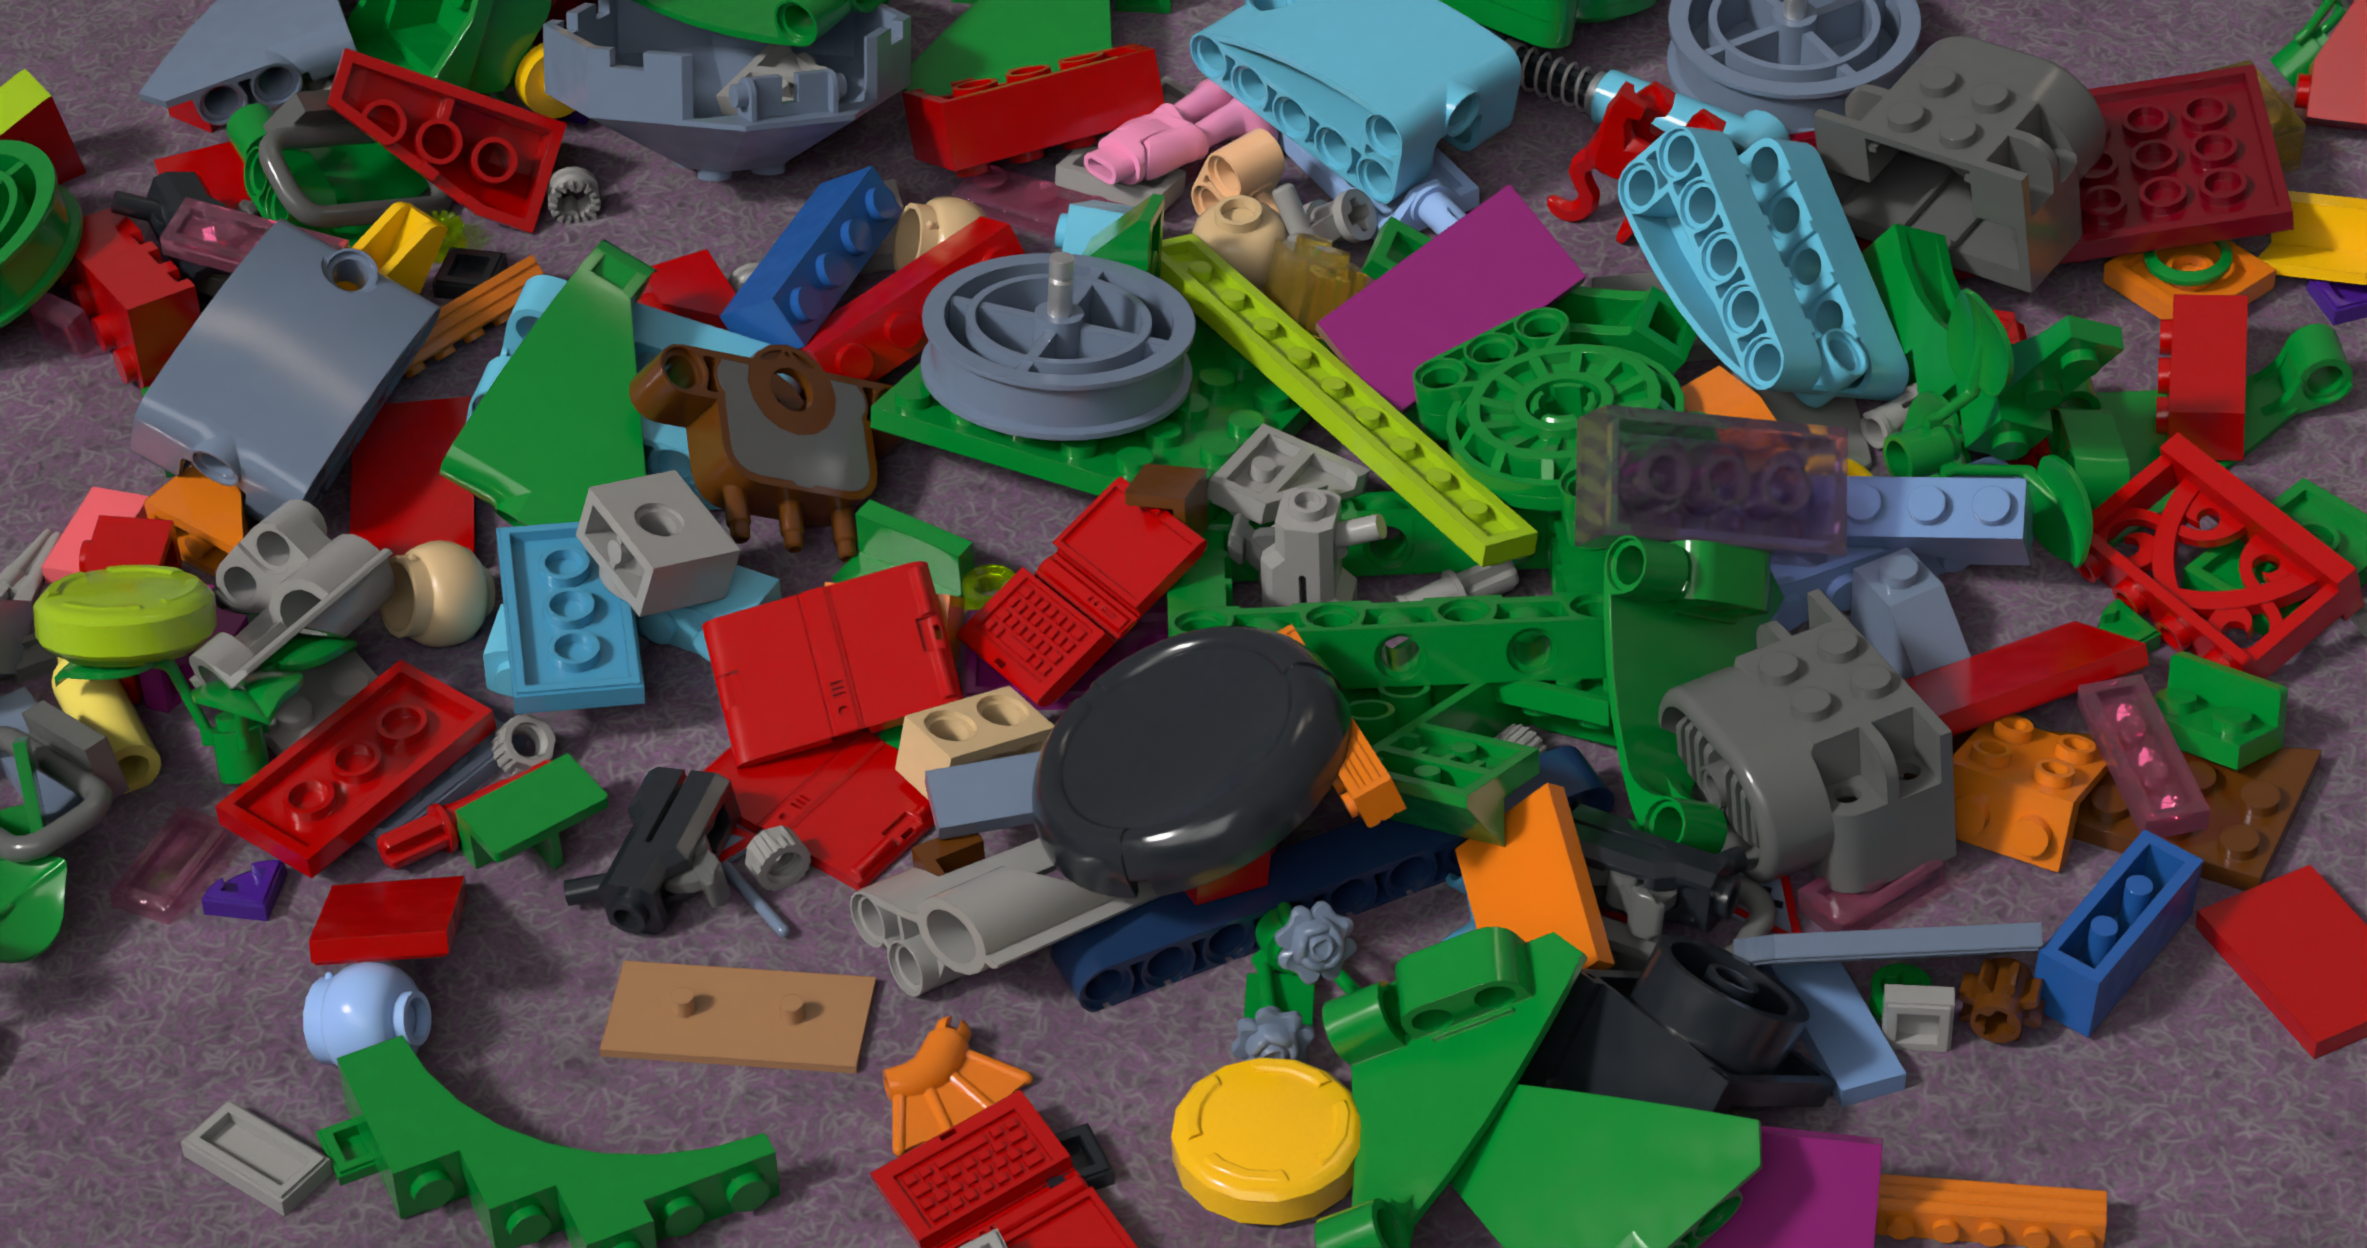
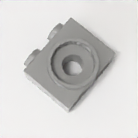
[576,470,740,617]

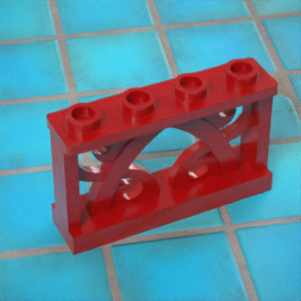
[2076,432,2364,679]

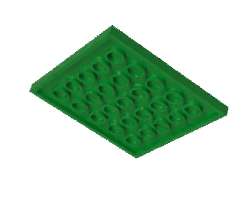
[870,312,1340,524]

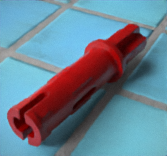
[376,759,551,869]

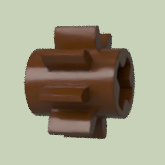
[1957,957,2046,1043]

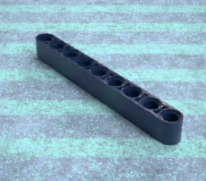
[1051,746,1614,1012]

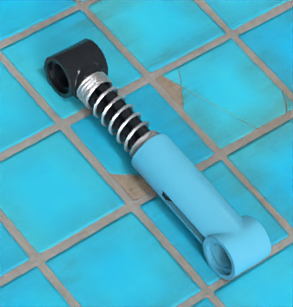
[1478,23,1790,156]

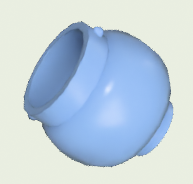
[303,962,431,1067]

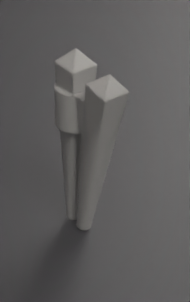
[0,529,62,608]

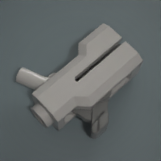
[1228,487,1387,607]

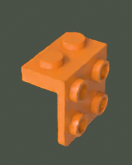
[1953,715,2112,873]

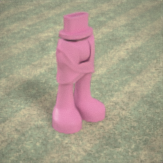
[1084,78,1279,185]

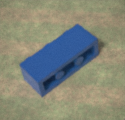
[2034,829,2204,1038]

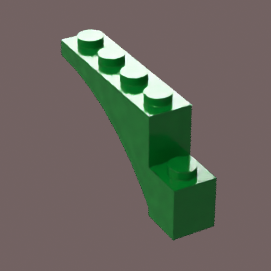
[1361,216,1697,374]

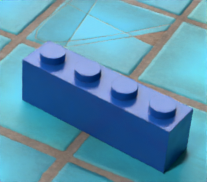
[719,165,903,349]

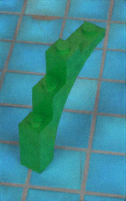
[1862,223,2124,460]
[337,1035,780,1248]

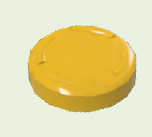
[1171,1057,1361,1226]

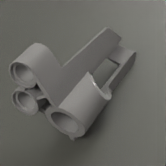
[189,499,396,689]
[850,838,1160,997]

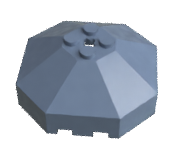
[543,0,911,181]

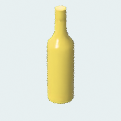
[51,657,162,794]

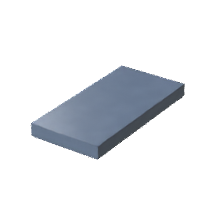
[1733,922,2043,966]

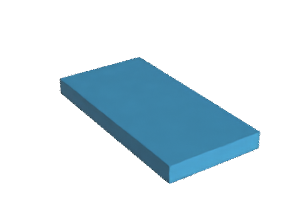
[496,521,645,714]

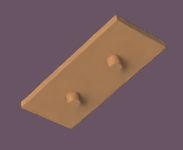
[599,960,877,1074]

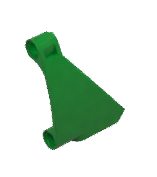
[440,239,658,527]
[1603,535,1784,854]
[1314,927,1588,1248]
[1449,1084,1763,1248]

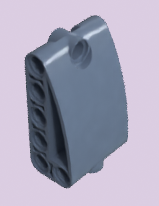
[130,218,441,522]

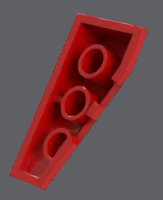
[326,48,567,234]

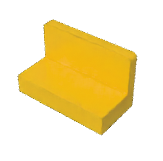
[2257,191,2367,285]

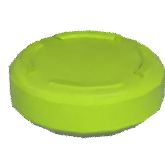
[33,565,217,667]

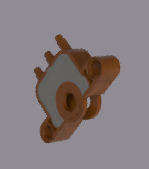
[629,344,906,562]

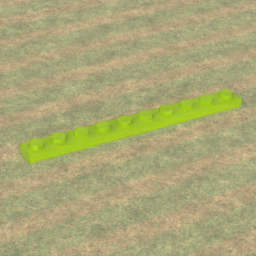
[1160,233,1538,568]

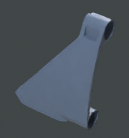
[138,0,357,126]

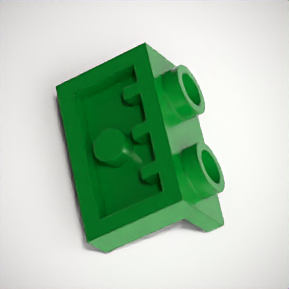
[2127,651,2288,770]

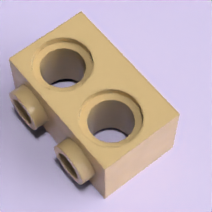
[895,686,1054,800]

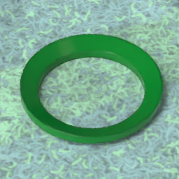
[2143,240,2232,286]

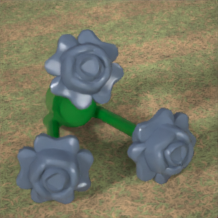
[1231,901,1362,1063]

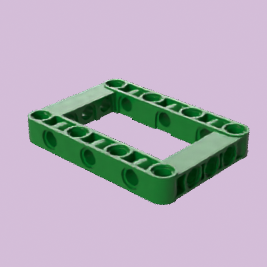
[1167,491,1610,689]

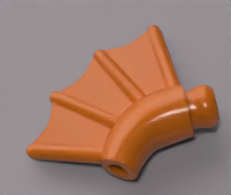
[883,1016,1033,1157]

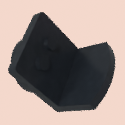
[1517,934,1835,1114]

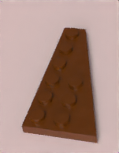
[1903,726,2322,891]

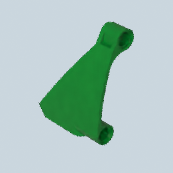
[631,0,885,47]
[901,0,1112,96]
[226,91,510,250]
[2047,323,2353,548]

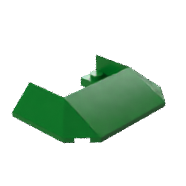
[1331,631,1617,847]

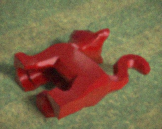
[1547,81,1726,244]

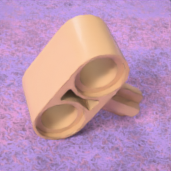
[1191,128,1285,218]

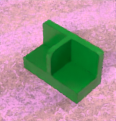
[455,753,609,869]

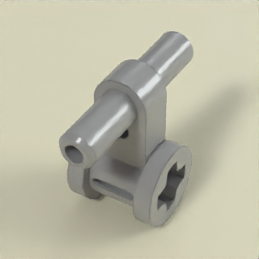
[1272,183,1377,299]

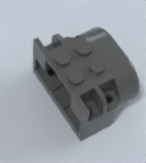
[1813,36,2106,293]
[1658,588,1957,893]

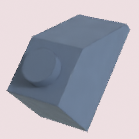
[1850,547,1971,680]

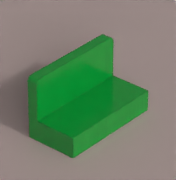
[832,499,976,598]

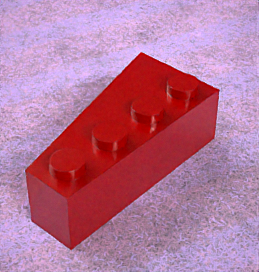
[902,44,1165,177]
[57,207,201,391]

